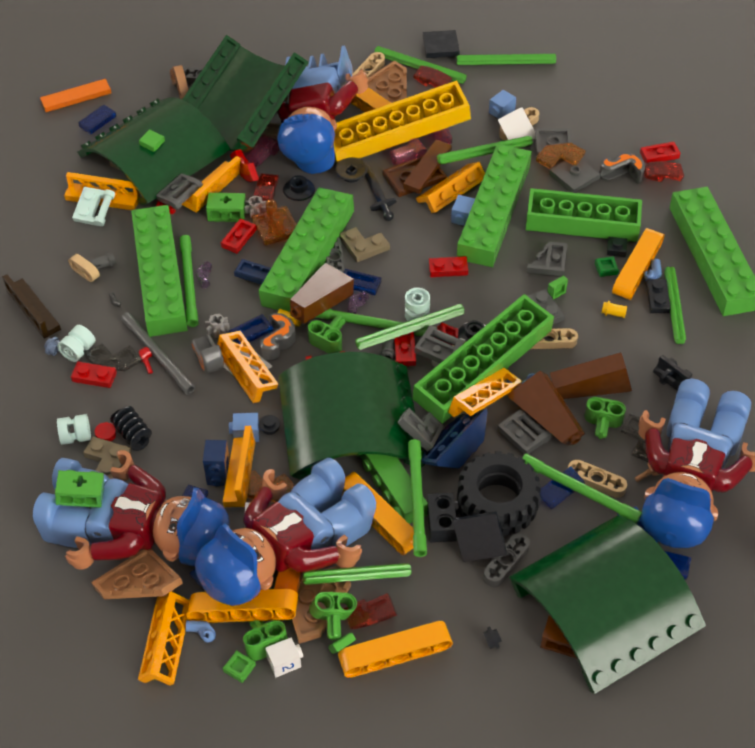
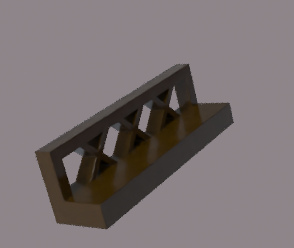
[2,274,61,339]

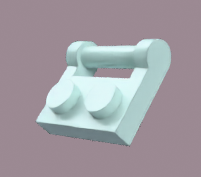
[72,187,115,227]

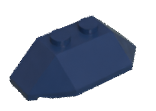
[421,406,488,468]

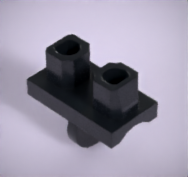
[653,355,693,391]

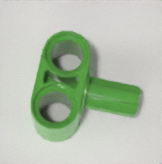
[308,315,346,354]
[584,397,626,439]
[309,592,357,640]
[243,620,288,661]

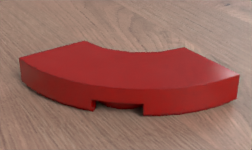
[230,149,259,182]

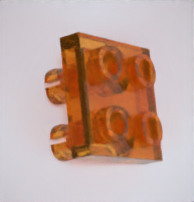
[252,199,296,246]

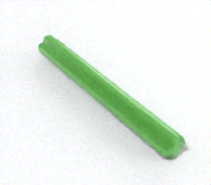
[664,267,686,344]
[302,563,411,585]

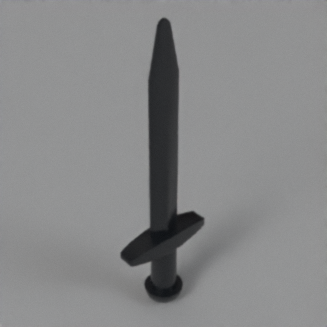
[365,165,397,221]

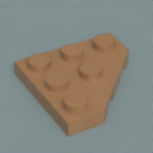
[367,61,407,103]
[91,549,183,599]
[291,565,351,644]

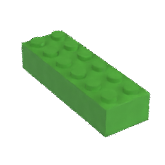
[526,188,642,242]

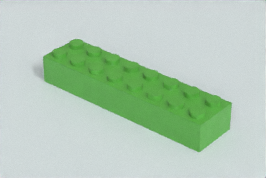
[457,144,532,268]
[669,186,755,316]
[258,187,354,312]
[131,205,188,337]
[413,294,554,424]

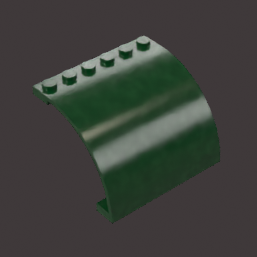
[182,35,309,153]
[77,97,231,205]
[278,352,425,480]
[509,515,706,694]

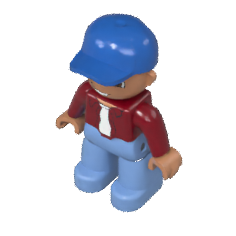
[276,45,368,174]
[638,379,755,548]
[33,450,230,569]
[195,458,376,606]

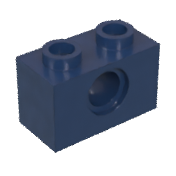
[203,440,230,487]

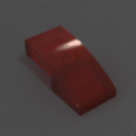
[413,65,453,87]
[644,161,684,182]
[254,173,279,202]
[344,593,397,629]

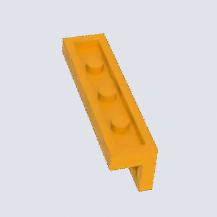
[182,156,241,213]
[416,162,485,213]
[64,172,140,210]
[217,331,278,403]
[448,368,523,417]
[223,426,256,507]
[138,591,189,686]

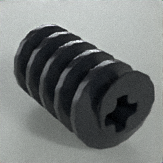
[110,406,152,451]

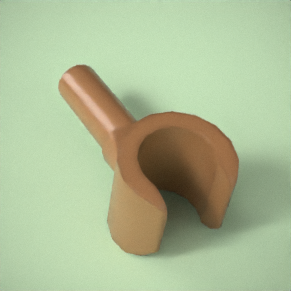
[635,462,659,482]

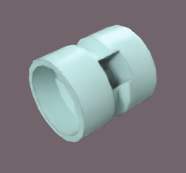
[405,288,430,321]
[57,325,96,362]
[57,414,91,445]

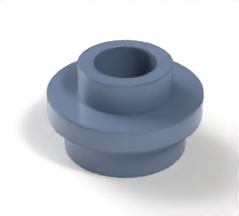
[44,336,60,356]

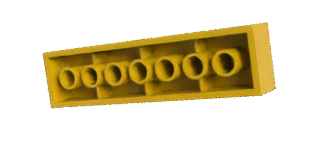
[334,80,471,163]

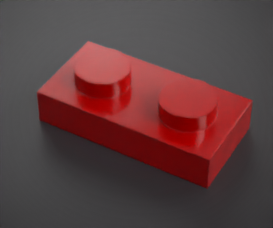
[640,141,681,165]
[221,219,257,254]
[429,256,468,277]
[394,332,416,366]
[71,361,117,388]

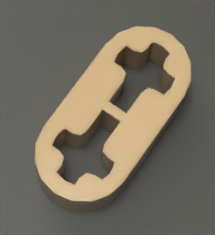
[68,254,100,282]

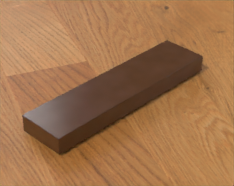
[403,139,452,194]

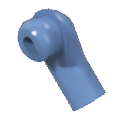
[644,259,662,281]
[186,620,216,642]

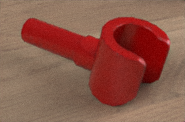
[139,347,153,374]

